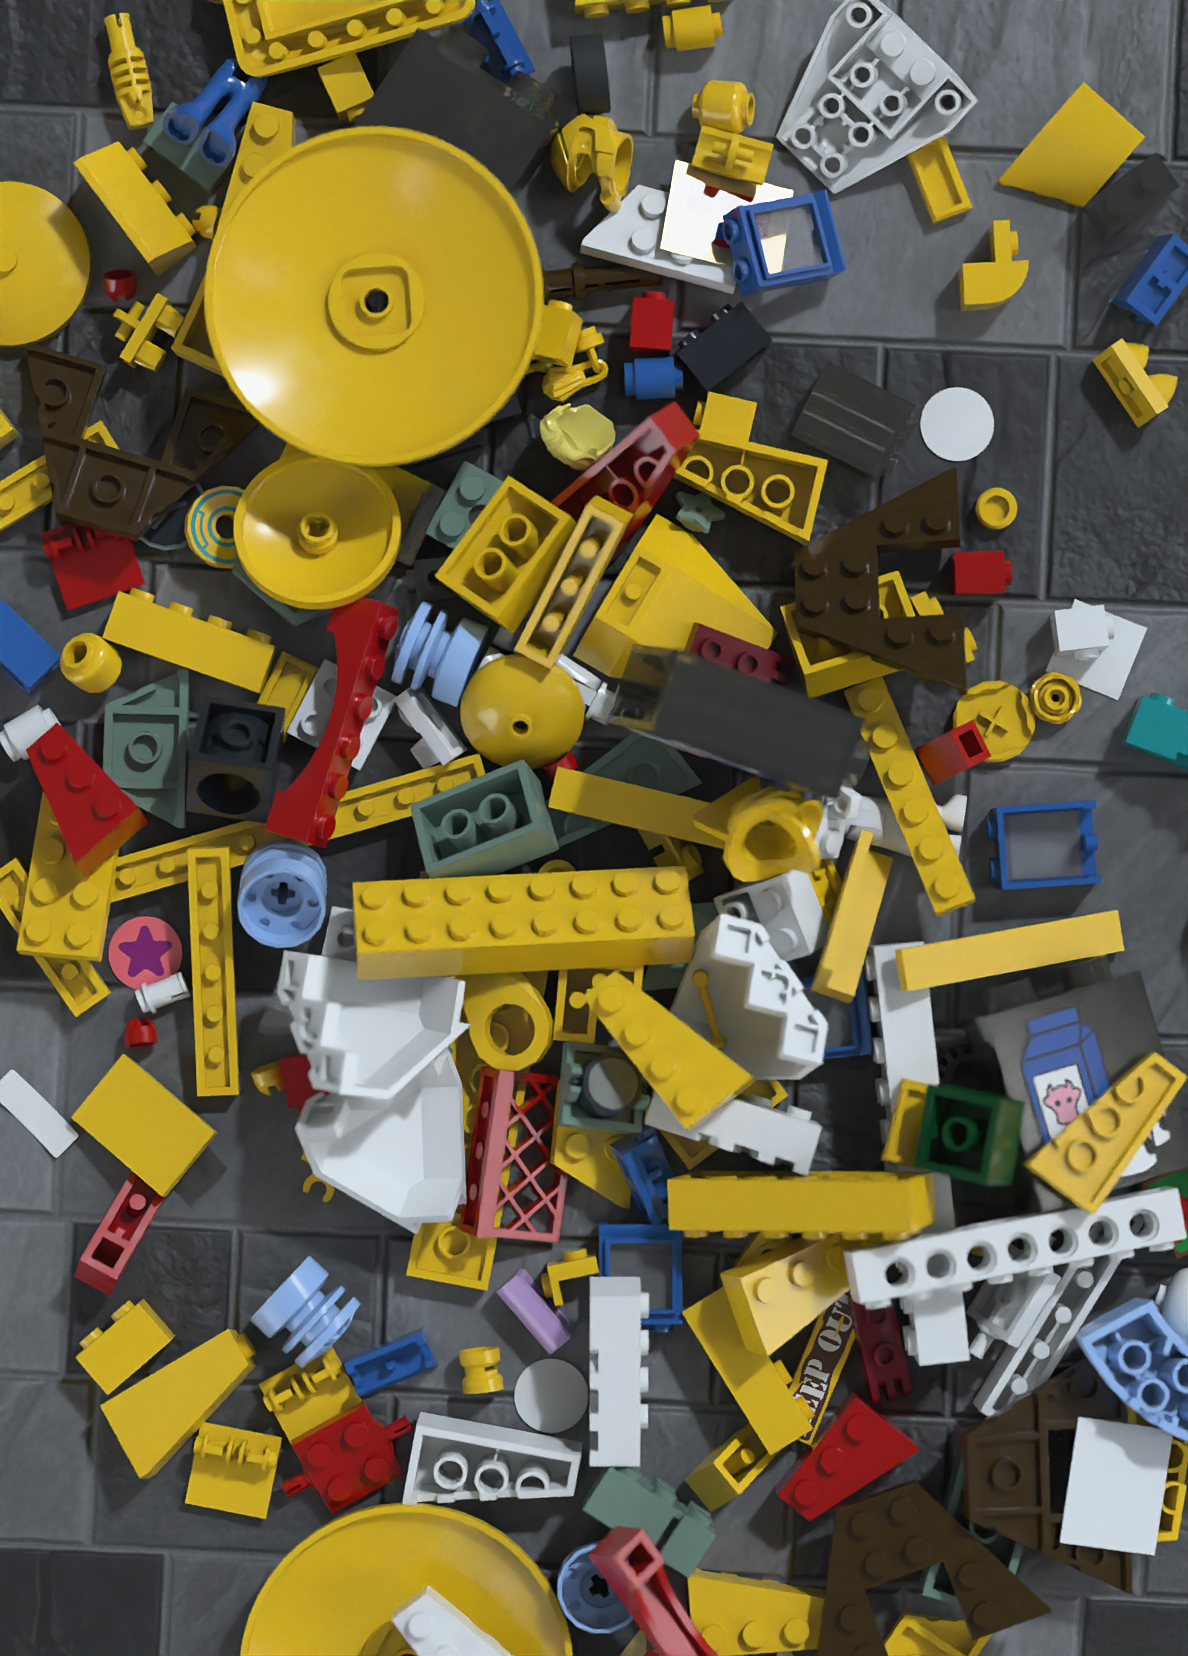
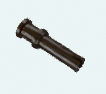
[541,263,663,304]

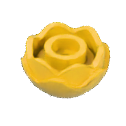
[1030,672,1082,724]

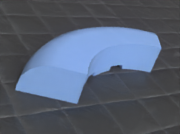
[1075,1297,1188,1441]

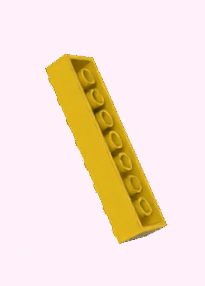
[353,866,695,980]

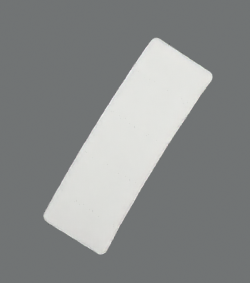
[0,1070,78,1158]

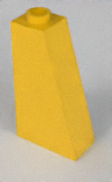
[100,1329,256,1479]

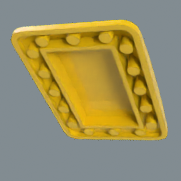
[223,0,476,78]

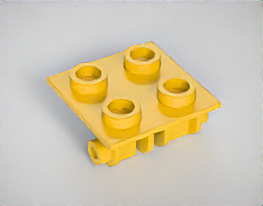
[258,1346,362,1451]
[185,1422,282,1519]

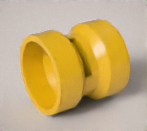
[459,1346,504,1394]

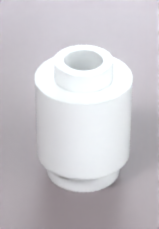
[0,705,61,762]

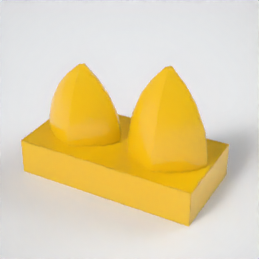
[1092,338,1178,428]

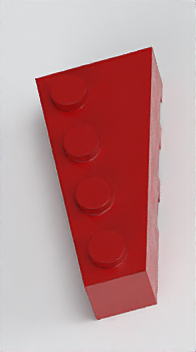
[550,402,700,563]

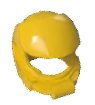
[550,113,634,212]

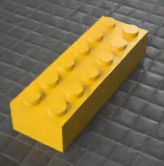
[667,1170,936,1240]

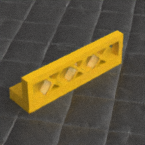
[811,829,893,1003]

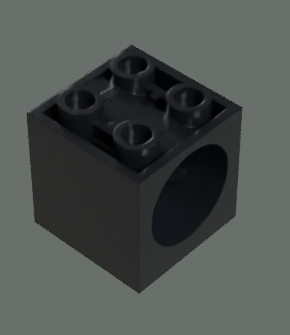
[186,695,286,824]

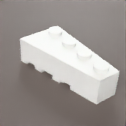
[392,1585,513,1656]

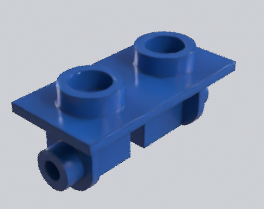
[464,0,536,89]

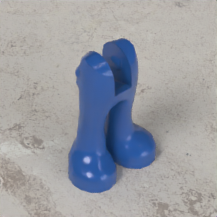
[162,54,268,167]

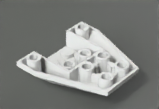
[776,0,978,194]

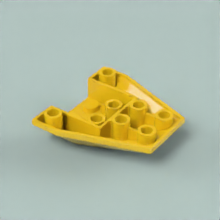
[573,514,778,704]

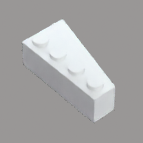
[644,1088,822,1175]
[590,1277,649,1466]
[402,1412,583,1504]

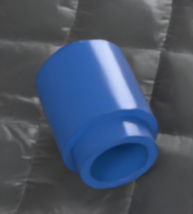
[624,357,683,400]

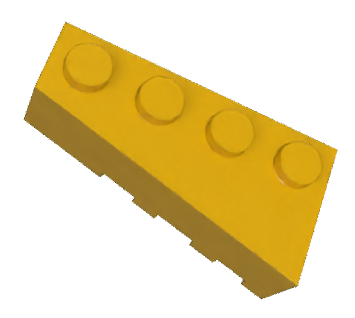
[687,1568,825,1656]

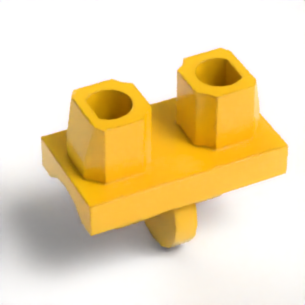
[691,125,774,186]
[113,293,185,372]

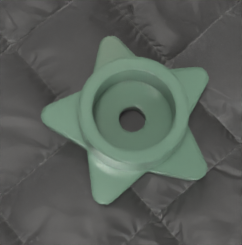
[676,491,725,533]

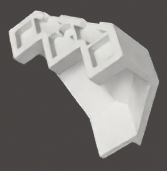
[669,914,828,1080]
[277,950,471,1099]
[295,1046,467,1235]

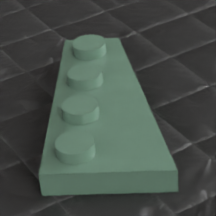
[546,718,702,847]

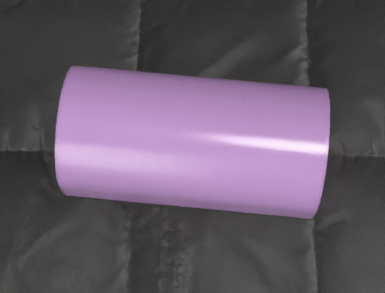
[495,1268,575,1354]

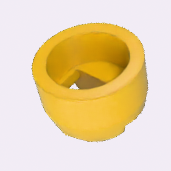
[192,205,222,240]
[250,1061,284,1095]

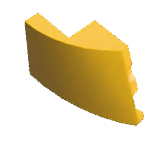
[998,82,1145,207]

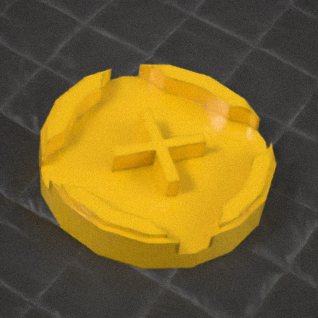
[952,681,1035,763]

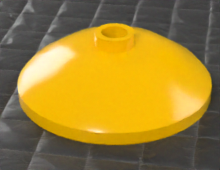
[460,654,585,769]

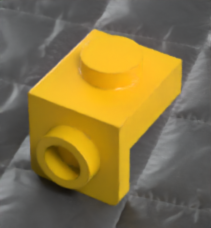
[541,1248,599,1307]

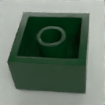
[913,1084,1026,1185]

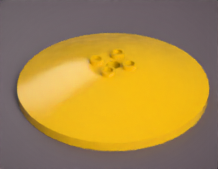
[204,126,543,466]
[240,1503,573,1656]

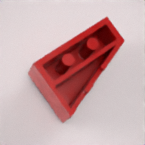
[26,722,148,878]
[775,1391,920,1521]

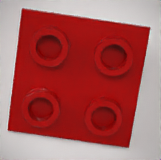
[41,523,146,611]

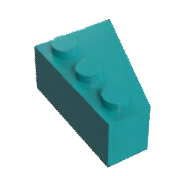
[1120,692,1188,770]

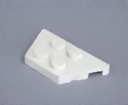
[580,185,736,294]

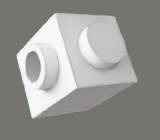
[1050,605,1114,661]
[322,906,356,961]

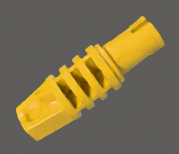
[103,13,154,130]

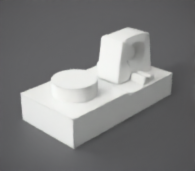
[393,686,467,769]
[811,774,862,859]

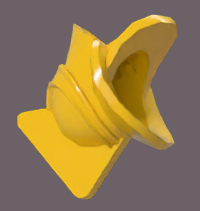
[693,777,823,882]

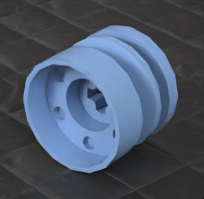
[391,601,489,708]
[237,839,327,948]
[250,1255,361,1368]
[557,1540,633,1633]

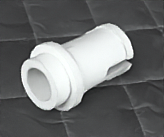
[135,971,191,1014]

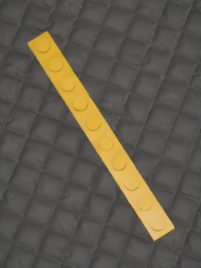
[111,754,485,903]

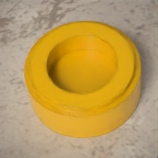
[975,488,1017,530]

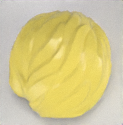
[540,403,616,470]

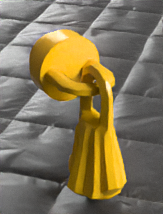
[541,326,608,402]

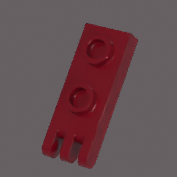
[680,622,796,699]
[847,1296,912,1405]

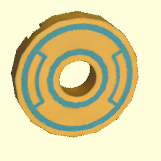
[184,486,244,569]

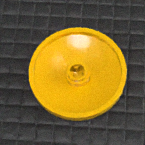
[0,182,92,348]
[233,452,401,609]

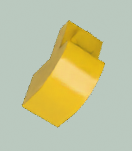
[958,220,1029,311]

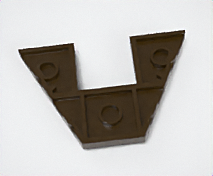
[26,343,262,541]
[794,467,968,696]
[962,1357,1133,1594]
[817,1480,1051,1656]

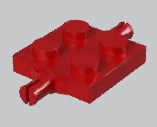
[282,1400,414,1513]

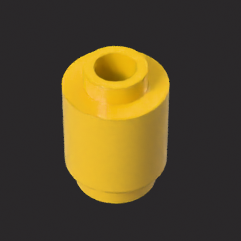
[662,5,723,52]

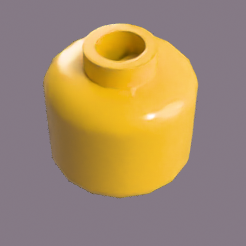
[692,80,755,135]
[60,633,122,693]

